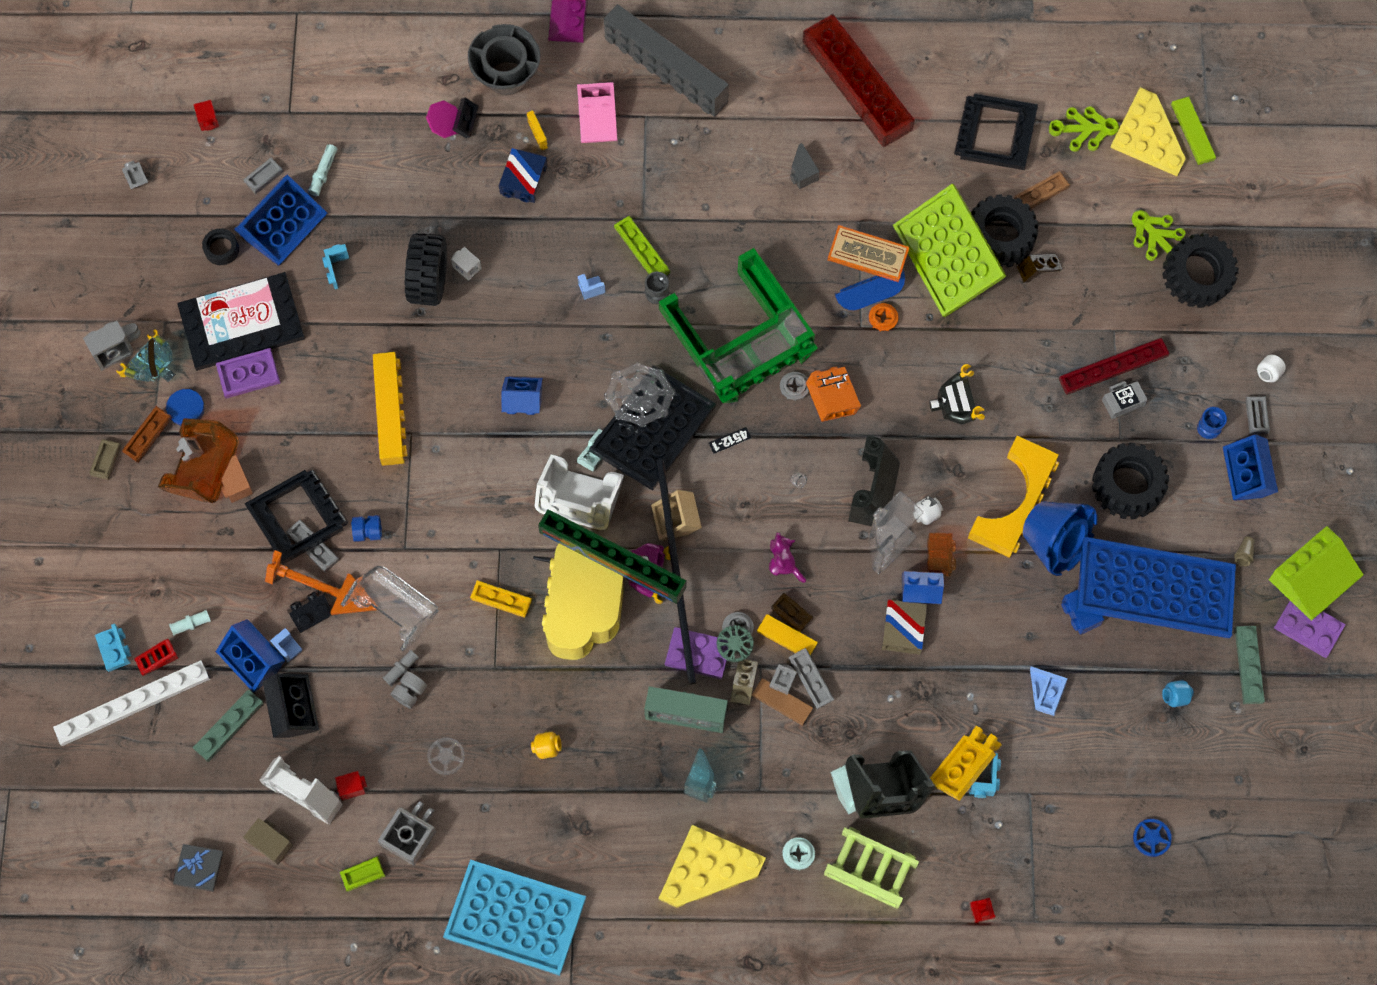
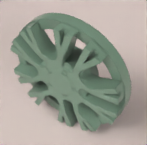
[716,625,753,662]

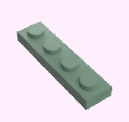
[1235,626,1265,704]
[193,689,264,762]

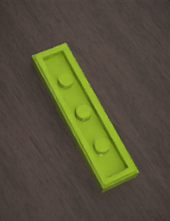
[1171,97,1216,165]
[614,216,670,276]

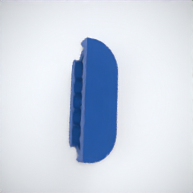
[835,269,905,310]

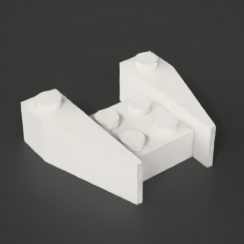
[260,756,343,825]

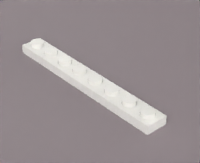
[53,661,210,746]

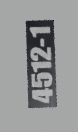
[708,427,751,454]

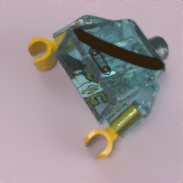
[116,329,176,383]

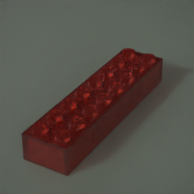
[802,14,915,148]

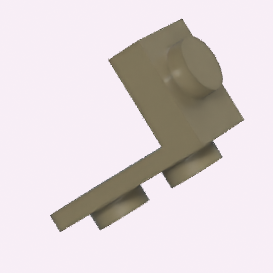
[731,659,758,705]

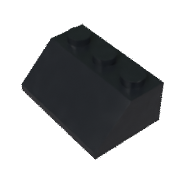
[263,673,319,738]

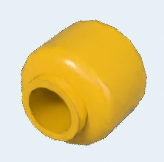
[531,732,562,759]

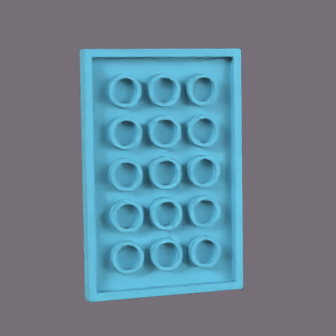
[443,860,586,976]

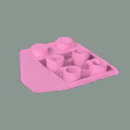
[577,82,617,143]

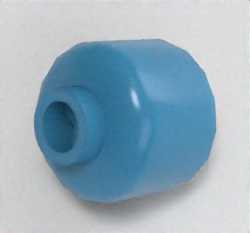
[1162,680,1194,707]

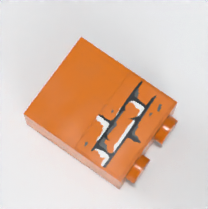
[806,367,861,422]

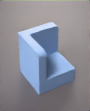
[577,274,605,300]
[270,628,302,663]

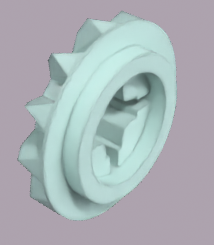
[782,837,815,870]

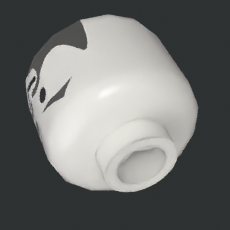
[913,496,943,525]

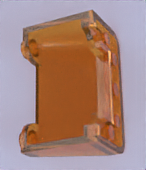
[158,418,239,503]

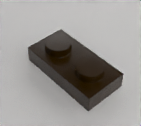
[771,593,813,633]

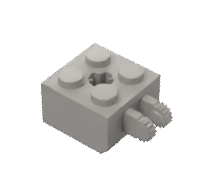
[83,320,141,371]
[378,801,436,866]

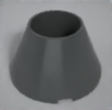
[468,24,540,95]

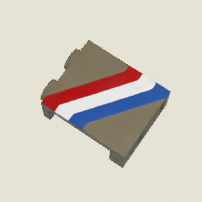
[881,598,927,655]

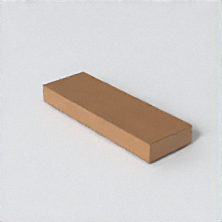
[1014,171,1070,209]
[752,678,813,726]

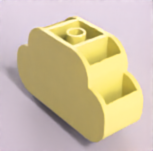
[542,544,624,660]

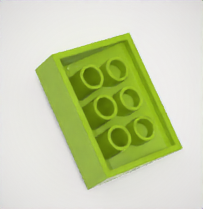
[1269,526,1363,621]

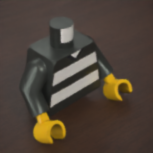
[929,364,985,425]

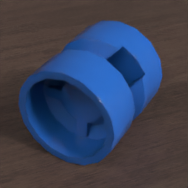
[1197,407,1227,439]
[352,515,382,542]

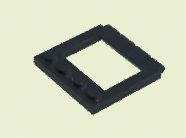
[954,94,1038,170]
[245,470,348,565]

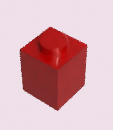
[193,100,219,131]
[335,771,367,801]

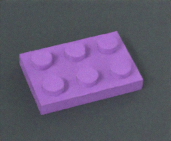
[1274,600,1346,658]
[665,627,729,679]

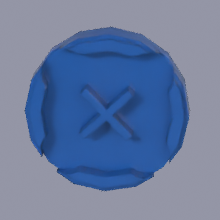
[166,389,205,426]

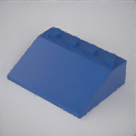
[234,175,327,266]

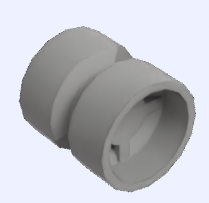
[390,671,427,709]

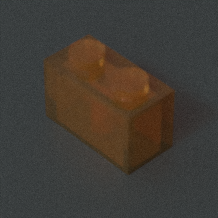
[927,533,956,576]

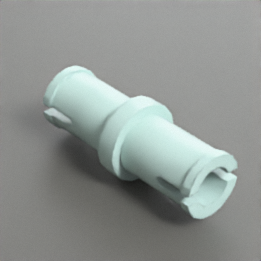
[169,610,211,636]

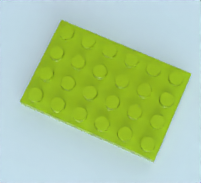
[893,184,1006,317]

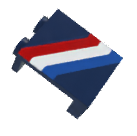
[499,148,548,203]

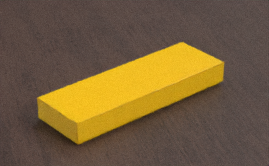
[470,580,532,618]
[757,614,818,656]

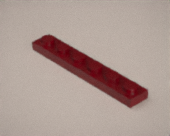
[1059,338,1170,395]

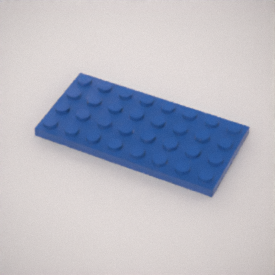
[1076,537,1236,639]

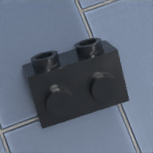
[287,591,332,633]

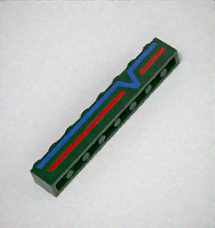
[538,509,687,604]

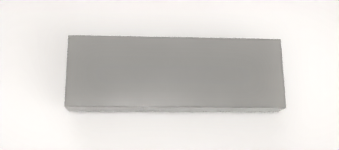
[286,520,339,573]
[789,648,834,710]

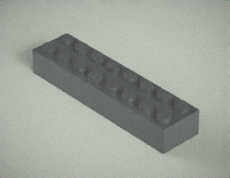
[604,4,729,117]

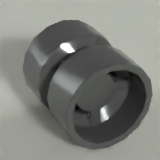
[645,271,669,304]

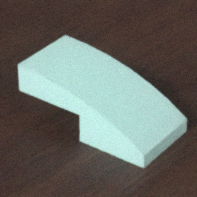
[577,429,602,472]

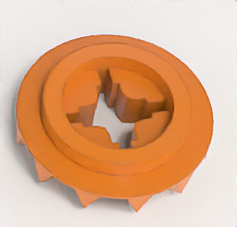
[869,303,898,332]

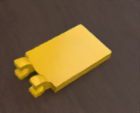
[930,726,1002,801]

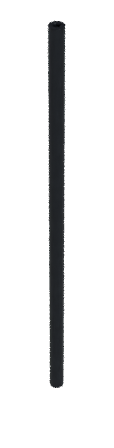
[656,459,696,685]

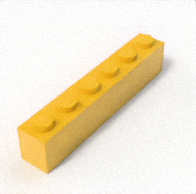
[373,352,408,466]

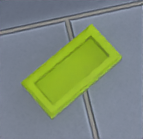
[340,857,385,892]

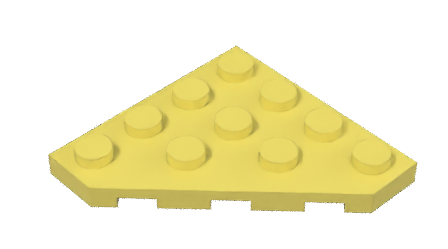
[1110,87,1186,176]
[659,825,766,908]

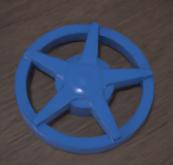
[1133,819,1172,857]

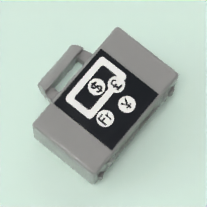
[1102,381,1148,419]

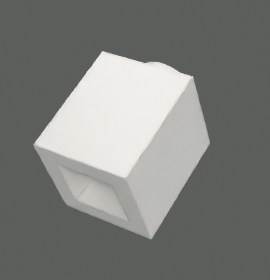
[451,247,481,281]

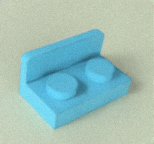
[95,624,132,672]

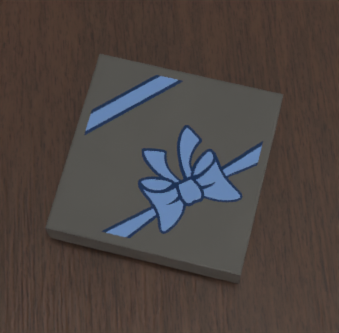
[173,844,224,892]

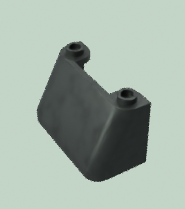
[848,435,900,528]
[845,750,935,818]

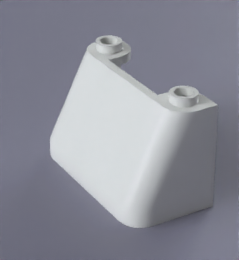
[535,455,624,530]

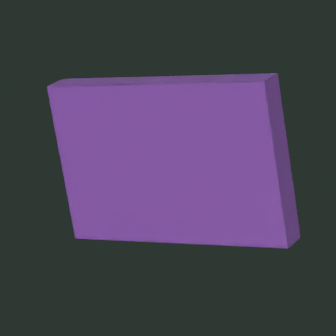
[216,348,280,399]

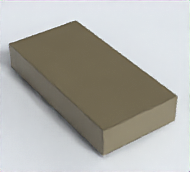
[89,439,121,480]

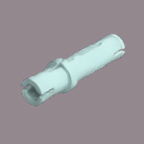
[308,144,338,196]

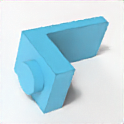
[322,244,349,289]
[969,753,1001,798]

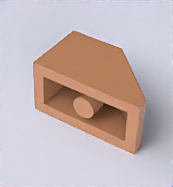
[221,455,253,503]

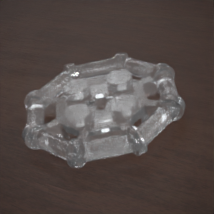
[604,362,676,427]

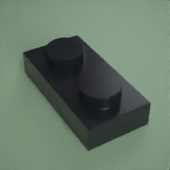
[452,97,479,138]

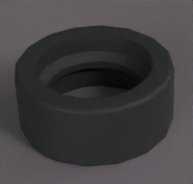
[202,228,239,265]

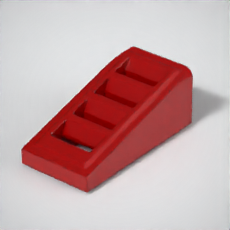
[134,639,179,676]

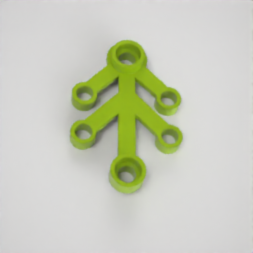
[1048,106,1119,152]
[1131,210,1185,261]

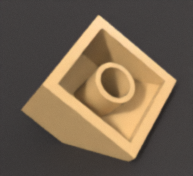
[651,490,702,541]

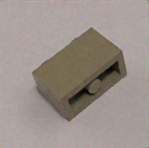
[243,818,293,865]

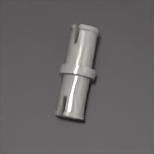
[383,650,419,687]

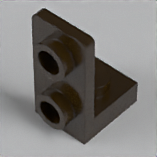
[1017,254,1063,283]

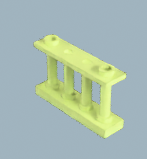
[824,827,919,909]

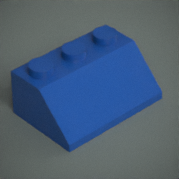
[1223,434,1278,501]
[215,619,285,693]

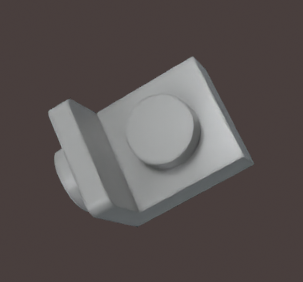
[122,161,148,190]
[769,664,797,695]

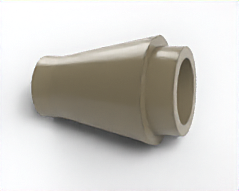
[1234,537,1255,567]

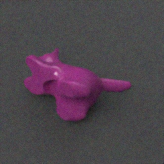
[769,532,806,583]

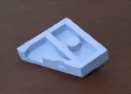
[1030,667,1067,716]

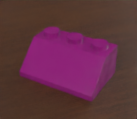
[548,0,588,43]

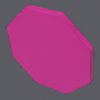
[426,100,458,138]

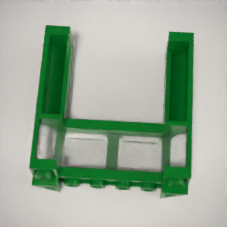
[659,248,818,403]

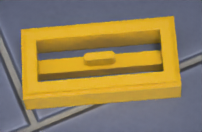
[527,110,548,150]

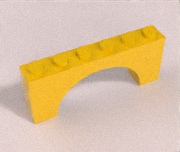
[968,436,1060,558]

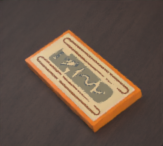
[827,225,909,282]

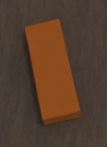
[122,406,173,463]

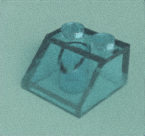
[684,748,716,803]

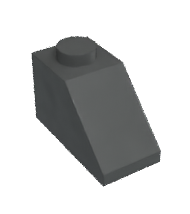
[790,143,820,189]

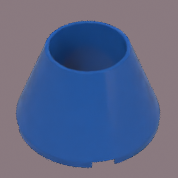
[1023,501,1097,576]

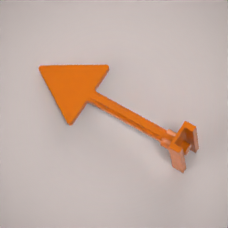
[265,550,378,615]

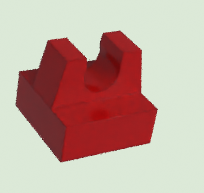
[969,897,995,923]

